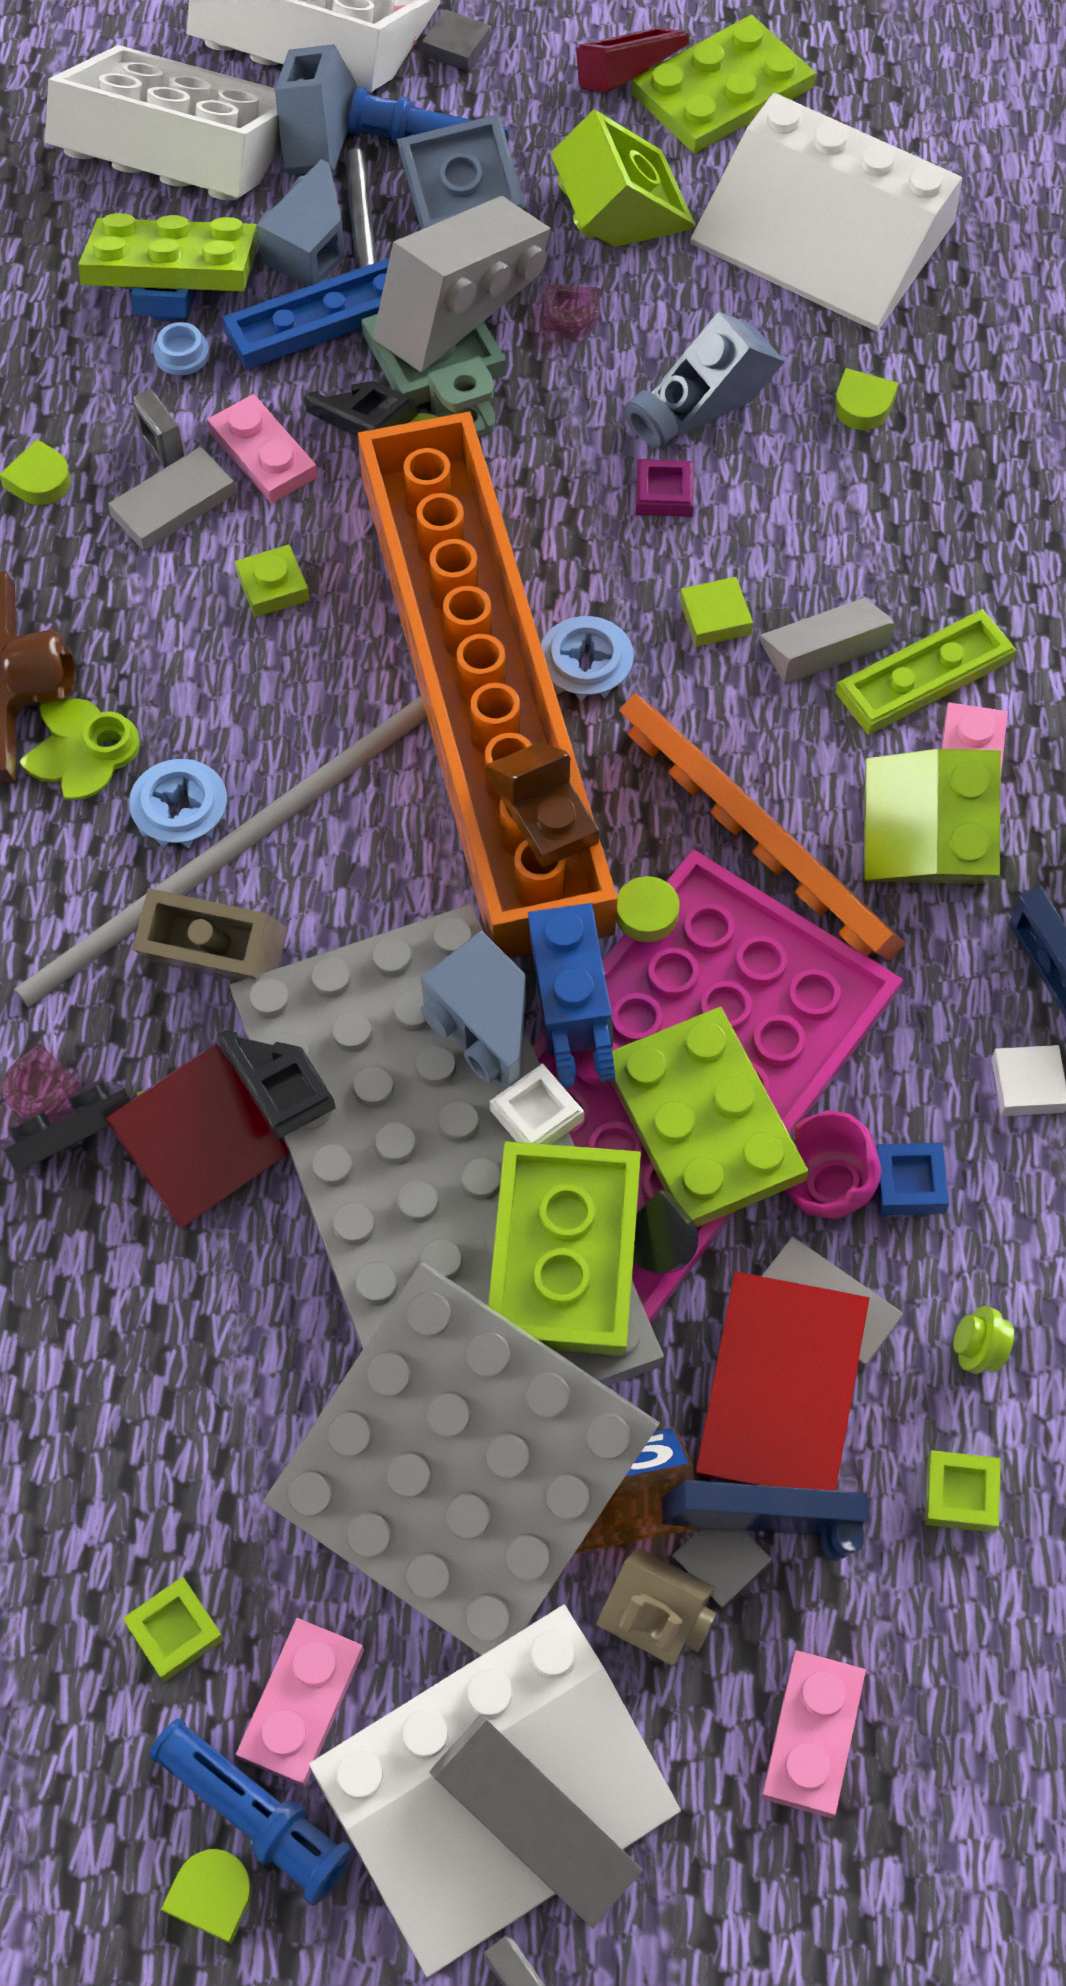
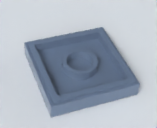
[397,114,526,230]

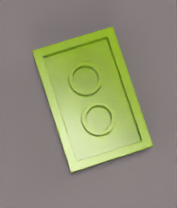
[631,14,816,154]
[78,213,258,291]
[610,1006,808,1228]
[488,1141,641,1356]

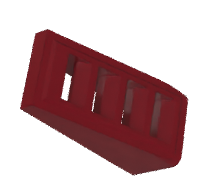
[576,27,689,93]

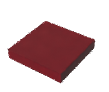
[104,1044,290,1228]

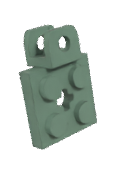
[361,314,507,437]

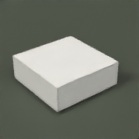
[991,1045,1066,1116]
[490,1063,584,1145]

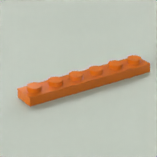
[619,693,906,961]

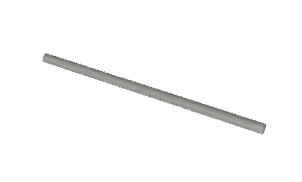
[13,695,427,1008]

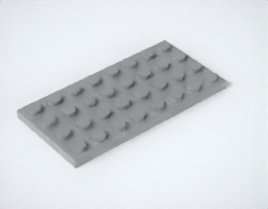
[229,904,664,1386]

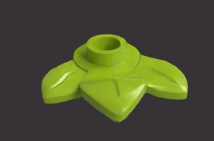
[20,699,140,801]

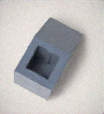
[275,44,358,175]
[257,159,345,287]
[651,311,785,435]
[421,930,526,1090]

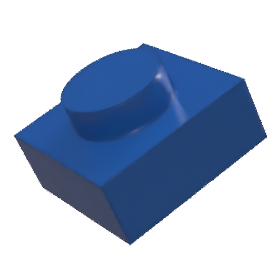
[131,287,197,321]
[876,1143,949,1215]

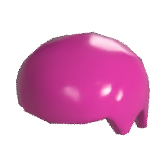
[785,1110,882,1220]

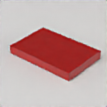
[696,1271,870,1491]

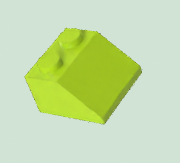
[550,109,695,247]
[864,749,1001,884]

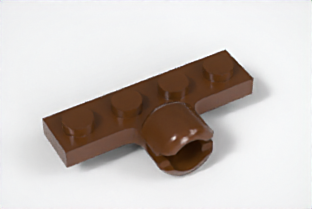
[0,571,76,784]

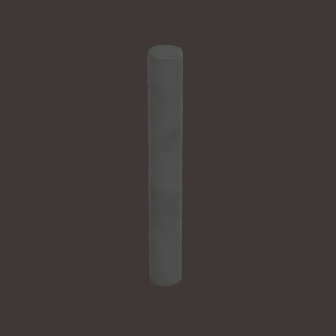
[345,148,377,269]

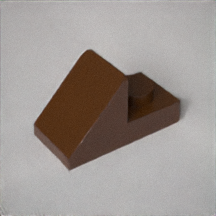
[485,741,599,868]

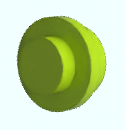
[953,1306,1014,1374]

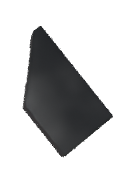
[303,381,418,437]
[217,1030,336,1140]

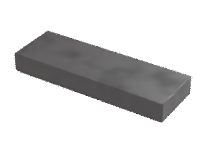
[429,1714,643,1929]

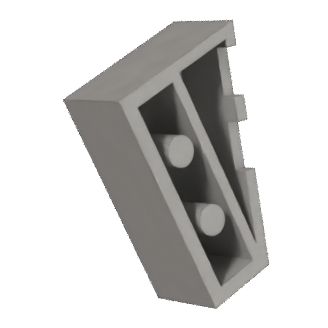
[373,196,551,373]

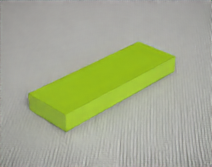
[835,609,1017,735]

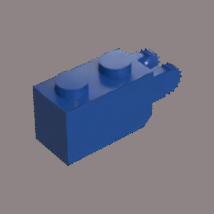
[528,903,616,1088]

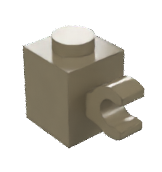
[595,1547,717,1666]

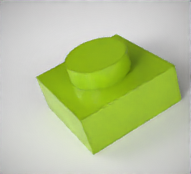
[235,544,310,617]

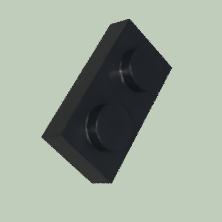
[0,1080,130,1173]

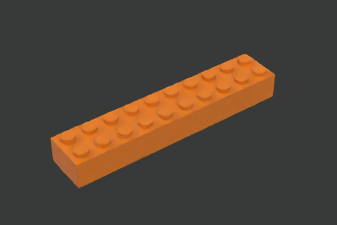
[358,411,618,958]

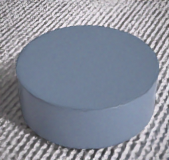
[625,390,678,448]

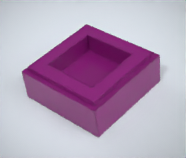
[636,459,694,517]

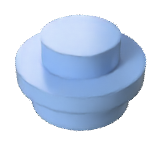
[153,322,209,376]

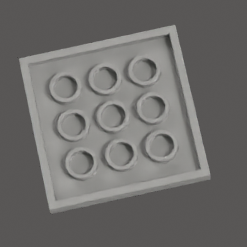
[263,1262,660,1655]

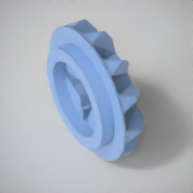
[541,616,634,702]
[129,759,228,848]

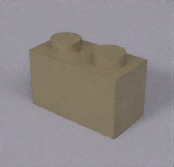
[132,888,289,981]

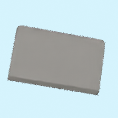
[759,598,894,685]

